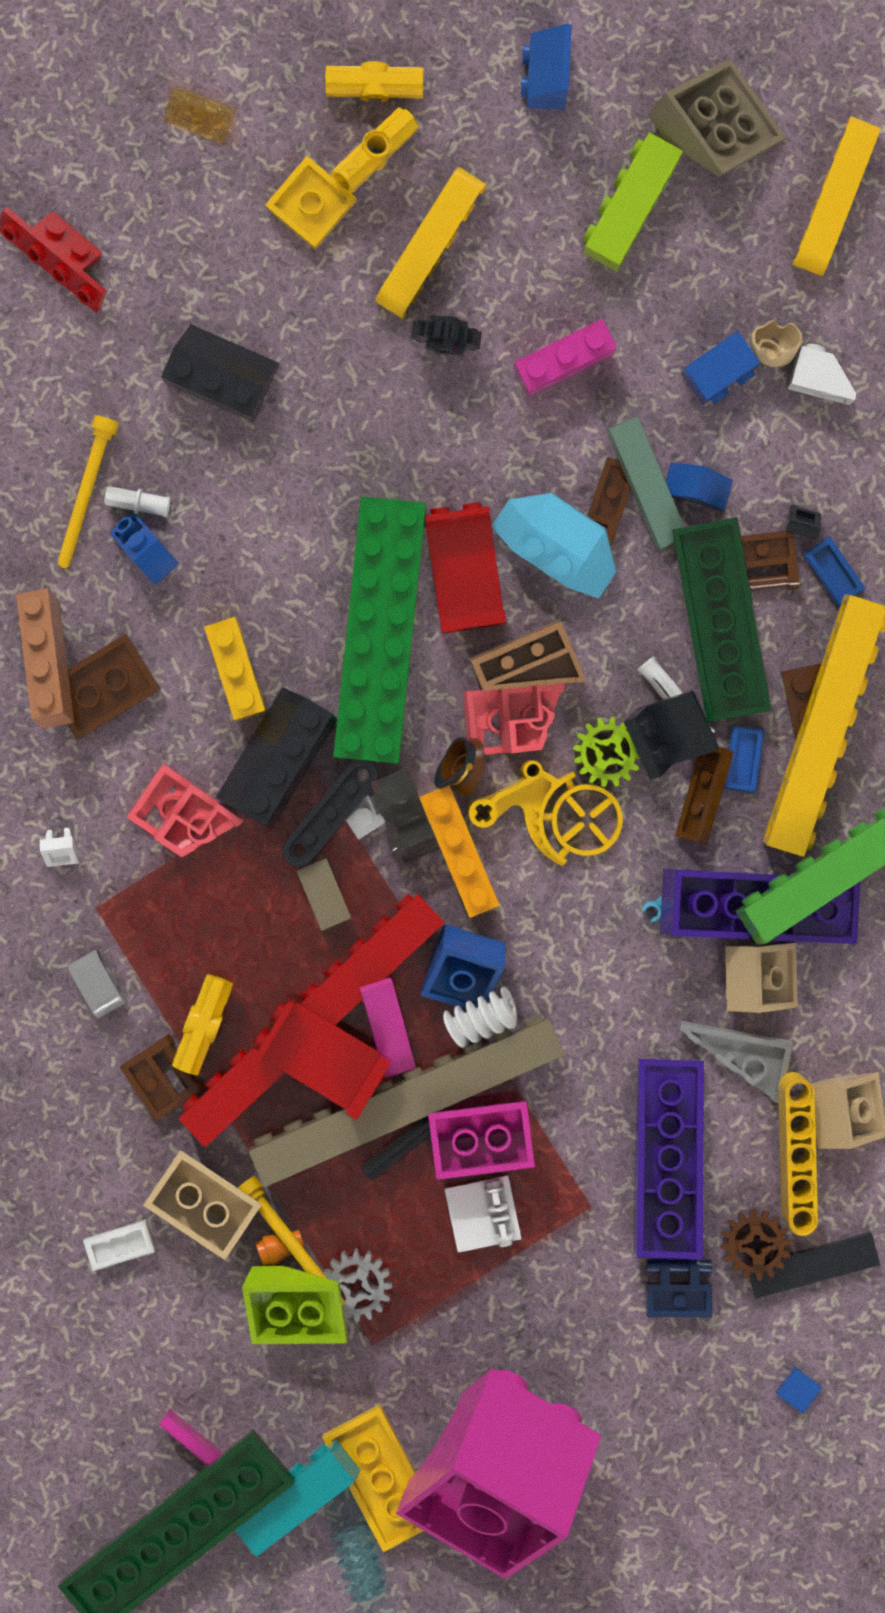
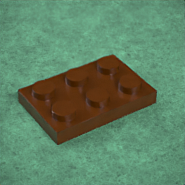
[67,634,161,740]

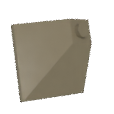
[647,58,786,177]

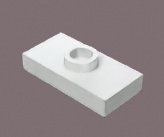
[83,1219,156,1271]

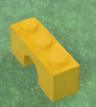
[204,617,268,721]

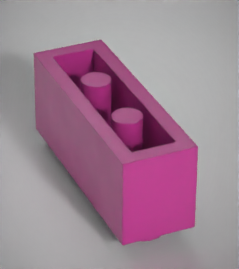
[513,318,617,398]

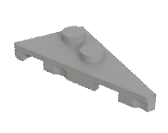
[679,1020,793,1103]

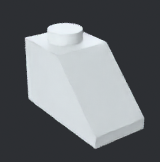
[787,344,856,405]

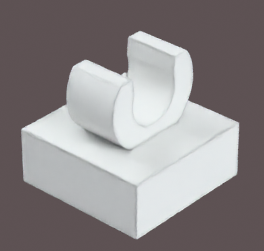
[40,828,79,867]

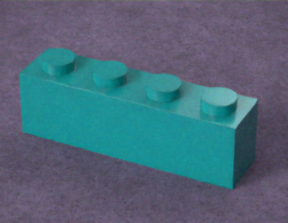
[235,1439,361,1557]

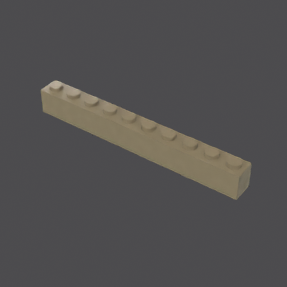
[248,1014,565,1188]

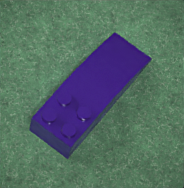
[660,868,861,944]
[633,1059,704,1260]

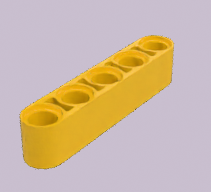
[792,116,881,276]
[375,167,487,319]
[778,1072,818,1236]

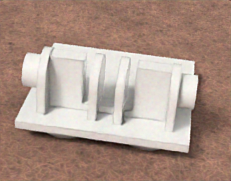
[444,1175,521,1253]

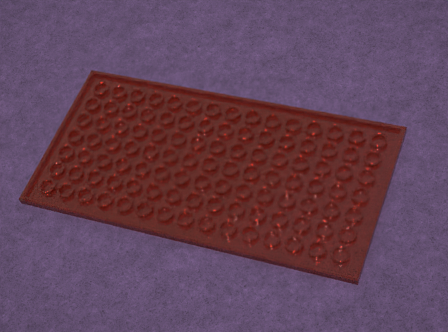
[96,769,591,1345]

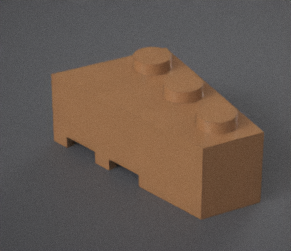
[469,620,587,691]

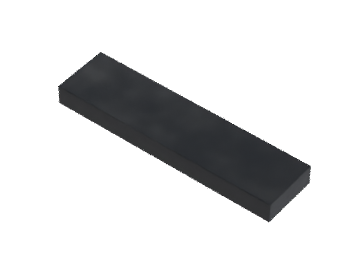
[749,1232,881,1299]

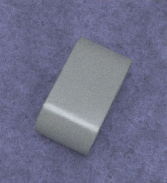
[68,949,127,1018]

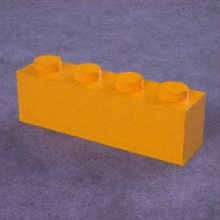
[419,785,500,918]

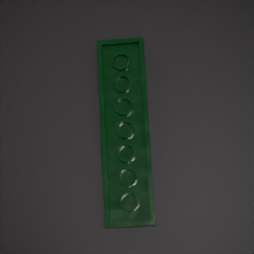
[57,1429,296,1613]

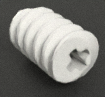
[444,987,517,1048]

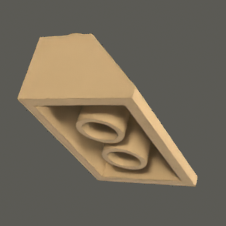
[143,1150,262,1260]

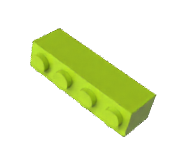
[582,132,683,272]

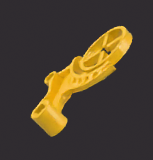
[466,759,623,866]

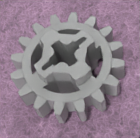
[324,1248,392,1322]

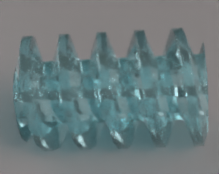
[331,1525,386,1602]

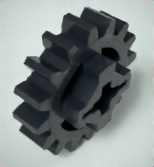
[411,315,482,356]

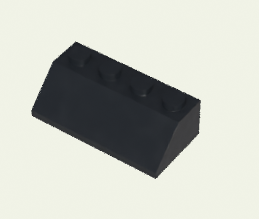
[215,687,337,831]

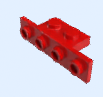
[0,207,107,313]

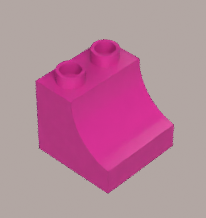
[395,1368,602,1579]

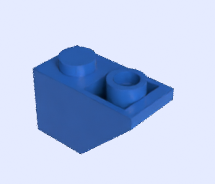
[109,511,180,585]

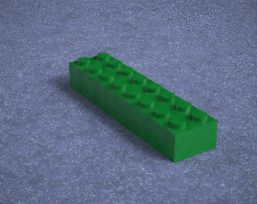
[333,496,426,764]

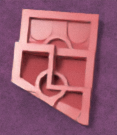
[463,683,565,755]
[127,763,243,857]

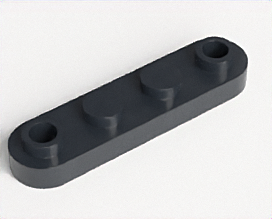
[283,760,379,867]

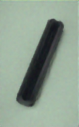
[361,1111,439,1181]

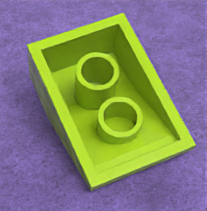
[242,1266,348,1344]

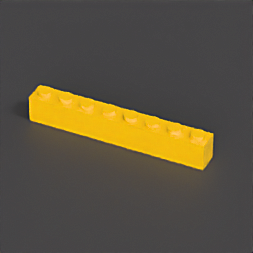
[763,594,885,857]

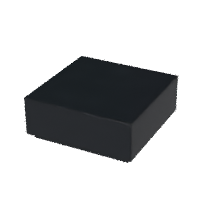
[785,505,821,540]

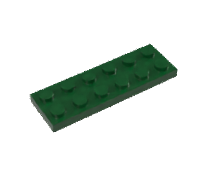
[672,517,772,722]

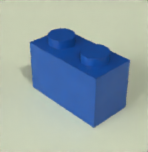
[681,331,760,405]

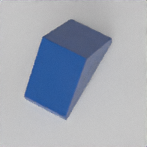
[666,462,733,511]

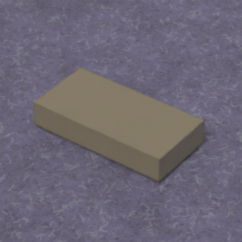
[297,858,352,931]

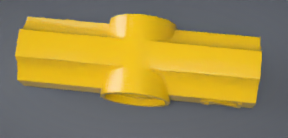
[325,61,424,102]
[331,107,419,194]
[172,974,233,1076]

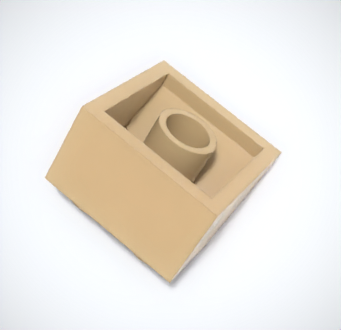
[725,943,798,1013]
[811,1072,885,1149]

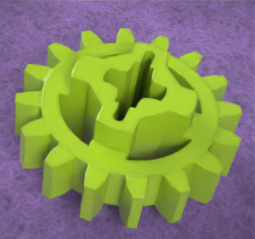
[572,717,640,787]

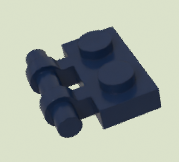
[646,1259,712,1318]

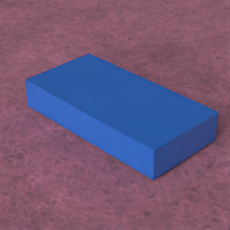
[802,536,866,608]
[723,725,765,793]

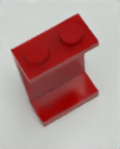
[425,502,506,634]
[253,998,392,1120]

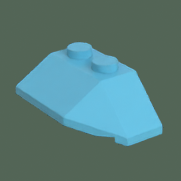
[491,493,617,599]

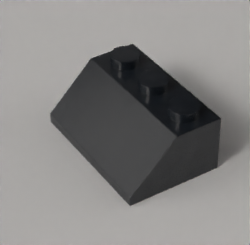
[161,324,280,423]

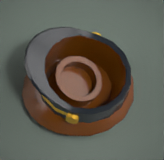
[434,737,485,796]

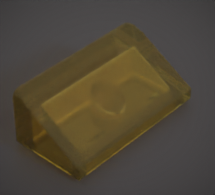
[163,85,237,144]

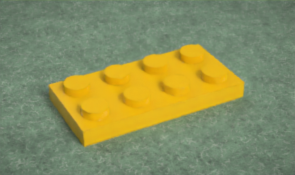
[322,1404,424,1552]

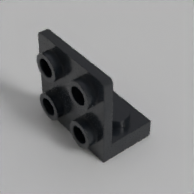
[624,690,718,780]

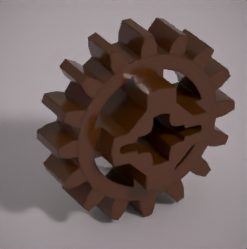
[720,1208,792,1281]

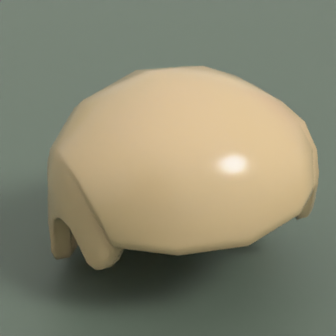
[749,320,803,367]

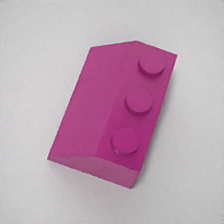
[428,1101,535,1180]

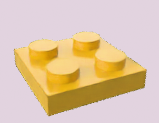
[265,156,357,250]

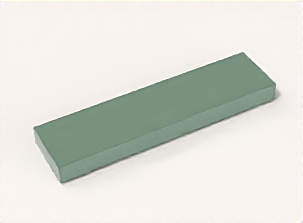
[606,416,685,549]

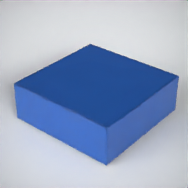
[776,1366,822,1413]

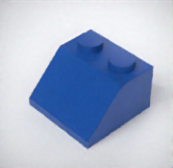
[520,24,572,110]
[420,924,505,1010]

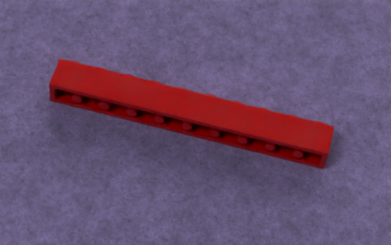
[178,893,445,1147]

